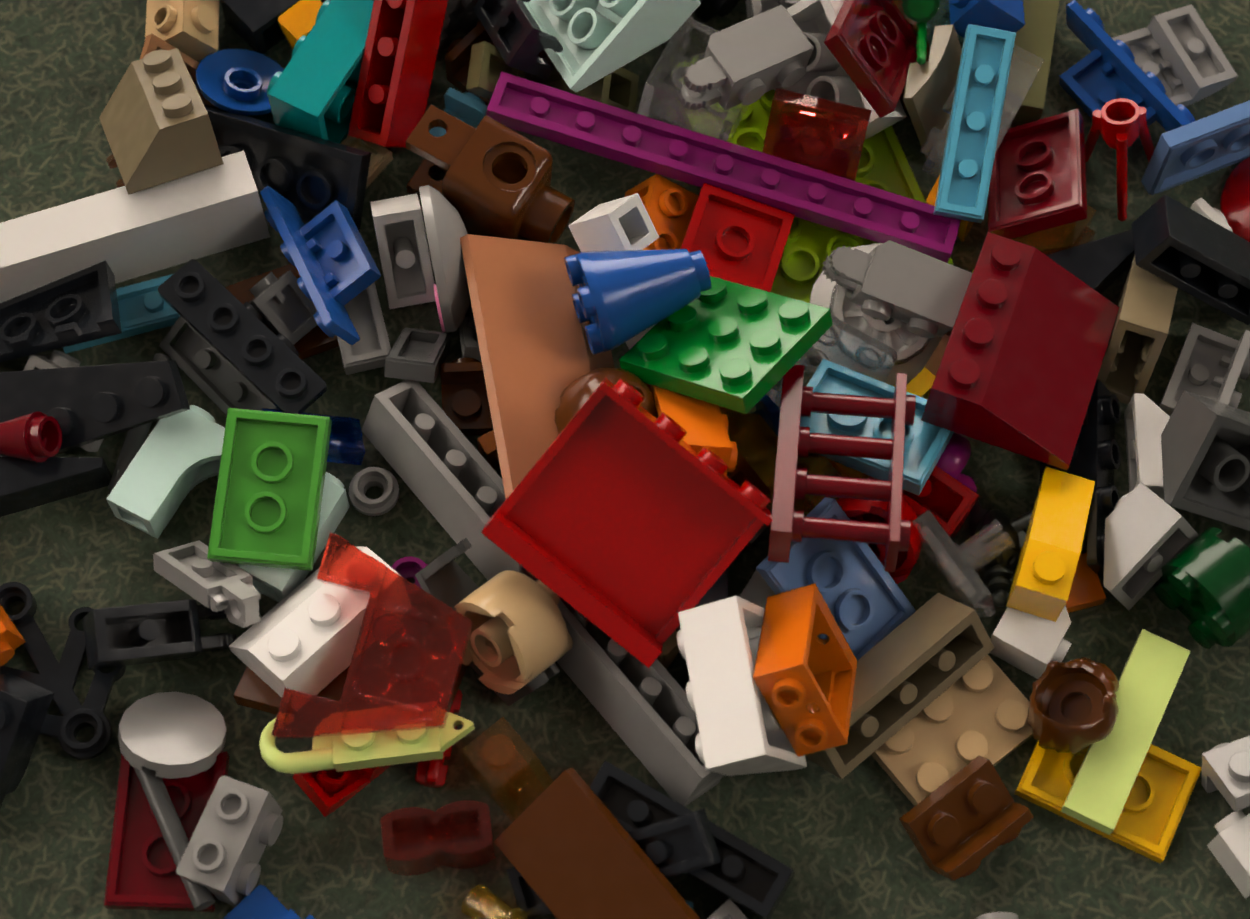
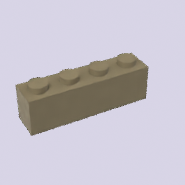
[806,593,995,780]

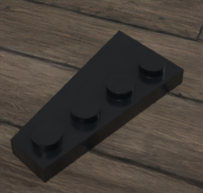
[204,104,371,232]
[0,261,122,362]

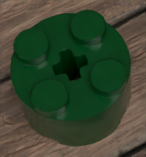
[1154,527,1250,649]

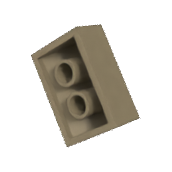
[99,48,224,195]

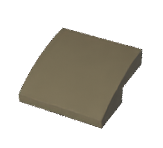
[903,24,962,163]

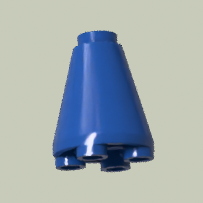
[564,249,711,355]

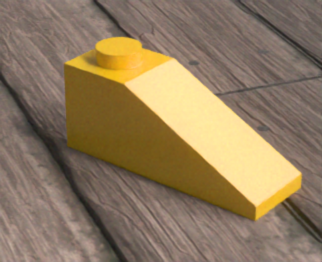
[1006,466,1095,622]

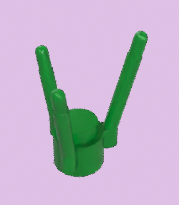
[902,0,940,65]

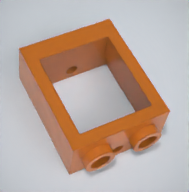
[753,583,858,757]

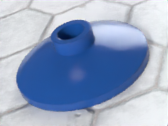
[195,49,284,116]

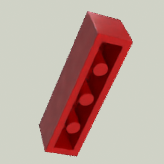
[348,0,448,147]

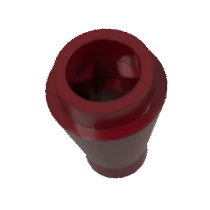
[0,411,62,462]

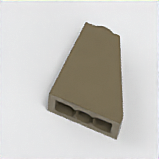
[1097,254,1178,404]

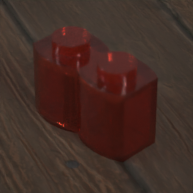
[380,800,495,876]

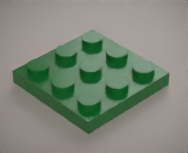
[619,276,833,414]

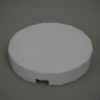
[118,692,226,779]

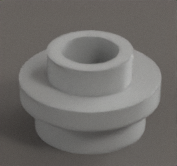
[349,467,400,516]

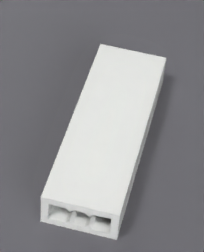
[0,150,270,303]

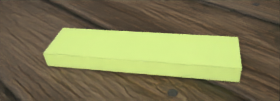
[1060,629,1191,835]

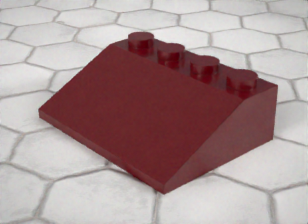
[921,232,1120,470]

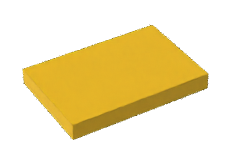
[1014,740,1202,864]

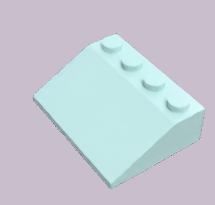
[523,0,701,93]

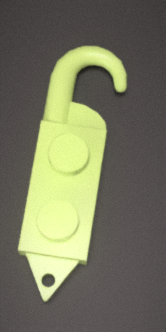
[259,701,475,774]

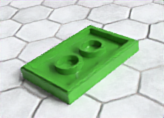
[207,408,332,571]

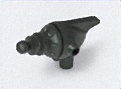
[969,499,1033,607]

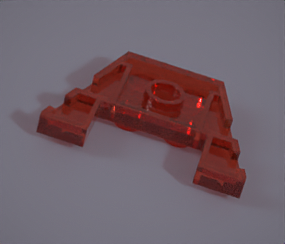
[272,533,473,739]

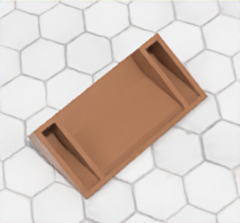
[460,234,615,498]

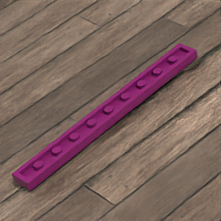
[486,71,961,263]

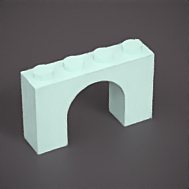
[106,405,350,602]

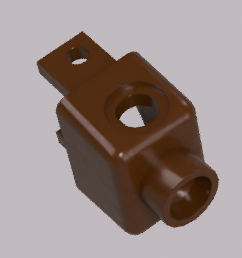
[406,104,575,244]

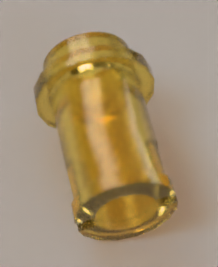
[461,884,527,919]

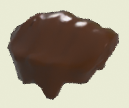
[1028,657,1119,754]

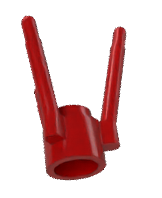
[1085,98,1155,221]

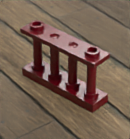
[768,365,916,572]

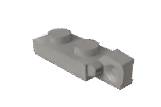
[153,540,261,628]

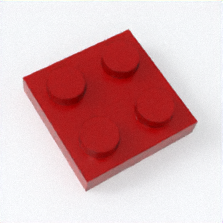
[681,183,795,292]

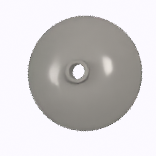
[419,185,471,333]

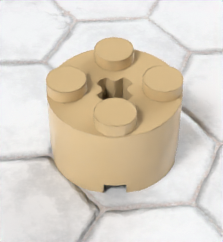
[447,570,573,694]

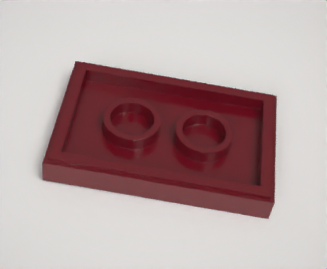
[824,0,917,118]
[988,109,1088,239]
[104,751,230,912]

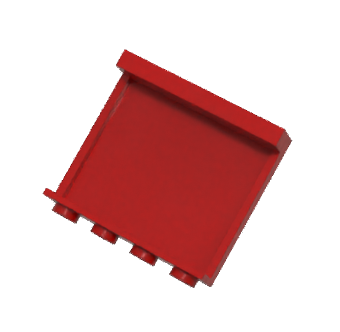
[481,378,773,668]

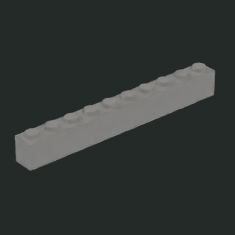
[361,380,724,806]

